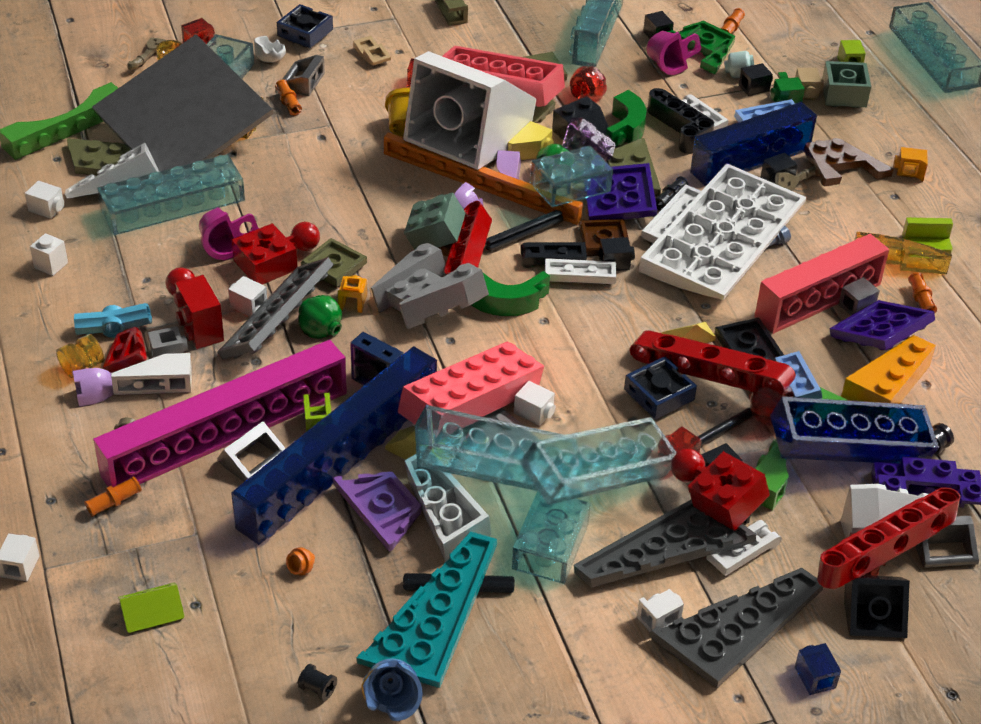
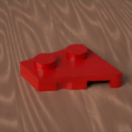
[103,326,147,373]

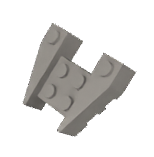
[371,243,489,329]

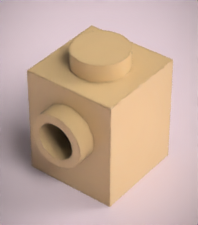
[795,68,824,99]

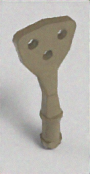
[127,38,173,71]
[775,165,817,191]

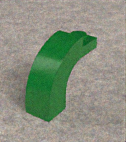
[605,90,647,150]
[471,271,550,316]

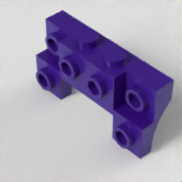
[871,457,981,508]

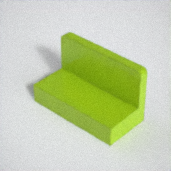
[902,217,953,253]
[118,582,184,633]

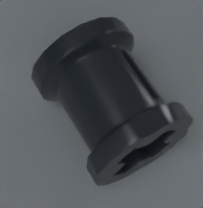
[297,663,337,701]

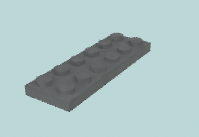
[217,257,334,359]

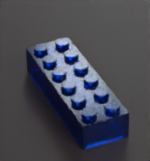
[690,102,817,186]
[770,397,939,464]

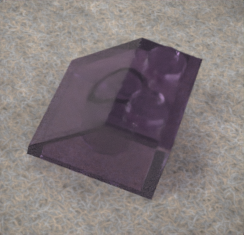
[562,118,615,169]

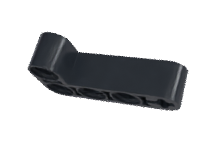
[647,88,714,154]

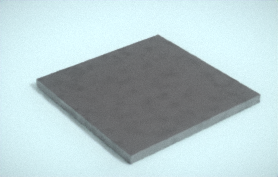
[92,35,274,190]

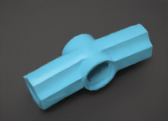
[74,303,152,338]

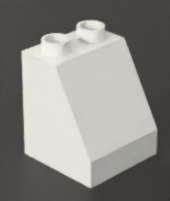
[403,51,536,170]

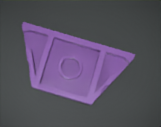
[333,472,421,552]

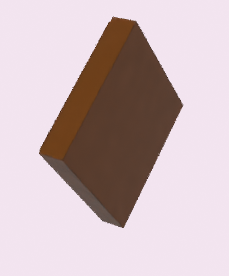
[579,219,631,256]

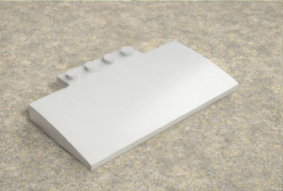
[639,164,806,300]

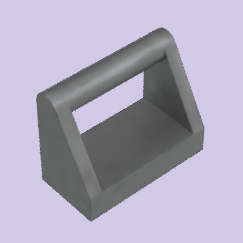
[282,55,325,96]
[217,422,288,485]
[915,516,979,568]

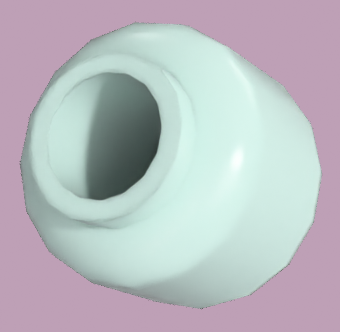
[724,51,754,79]

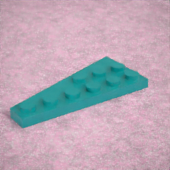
[356,531,497,688]

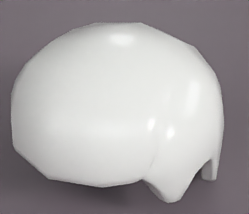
[254,36,286,63]

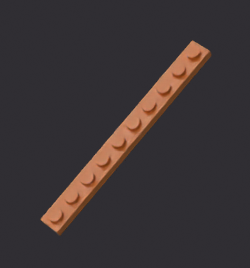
[384,132,583,225]

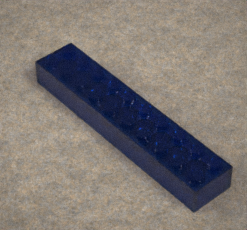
[231,346,437,545]

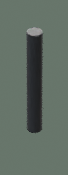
[690,407,754,449]

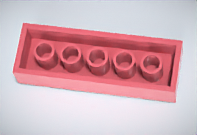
[442,46,565,107]
[754,234,889,334]
[398,341,544,439]

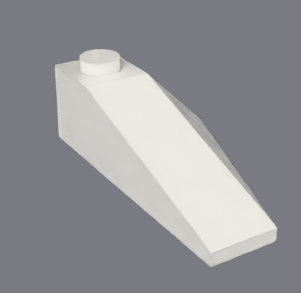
[65,143,159,199]
[840,484,928,538]

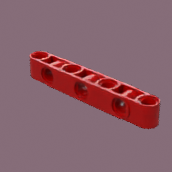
[629,330,796,397]
[817,488,960,589]

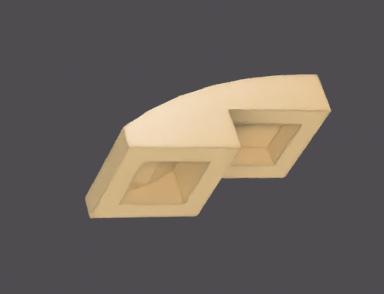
[353,36,391,66]

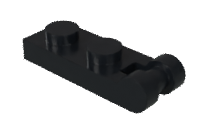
[520,242,587,268]

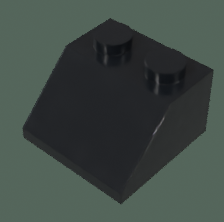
[552,96,609,152]
[844,575,910,638]

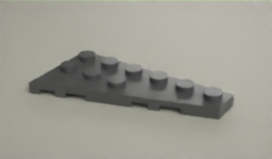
[574,500,756,588]
[650,568,823,688]

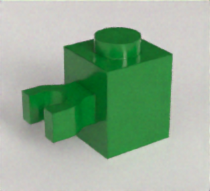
[770,72,805,106]

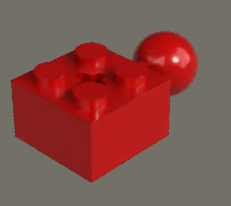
[231,221,320,285]
[165,267,224,349]
[671,449,770,531]

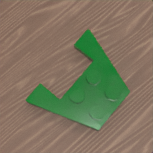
[668,21,736,74]

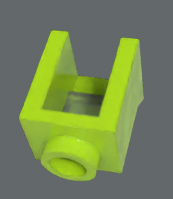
[304,393,332,435]

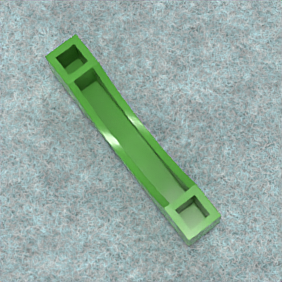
[0,82,118,160]
[756,387,847,511]

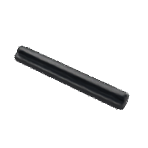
[485,210,564,251]
[403,573,515,593]

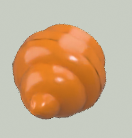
[286,547,315,576]

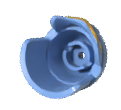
[362,659,423,721]

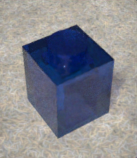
[795,643,841,695]

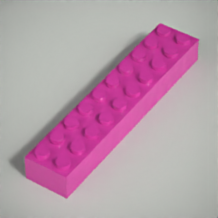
[93,339,347,487]

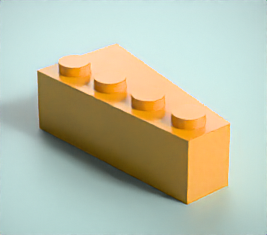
[841,335,936,422]

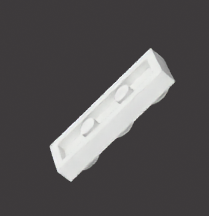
[545,259,616,284]

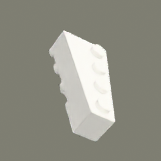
[405,448,491,562]

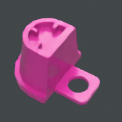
[646,31,701,75]
[199,207,259,260]

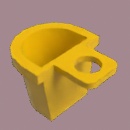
[385,88,410,137]

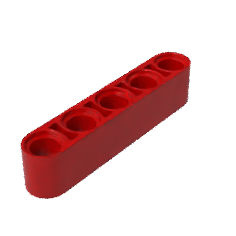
[444,201,492,275]

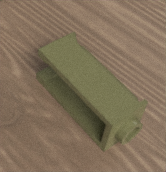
[435,0,468,26]

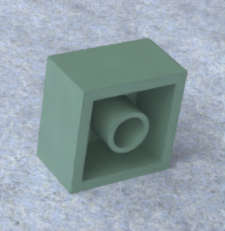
[822,61,871,108]
[404,192,466,250]

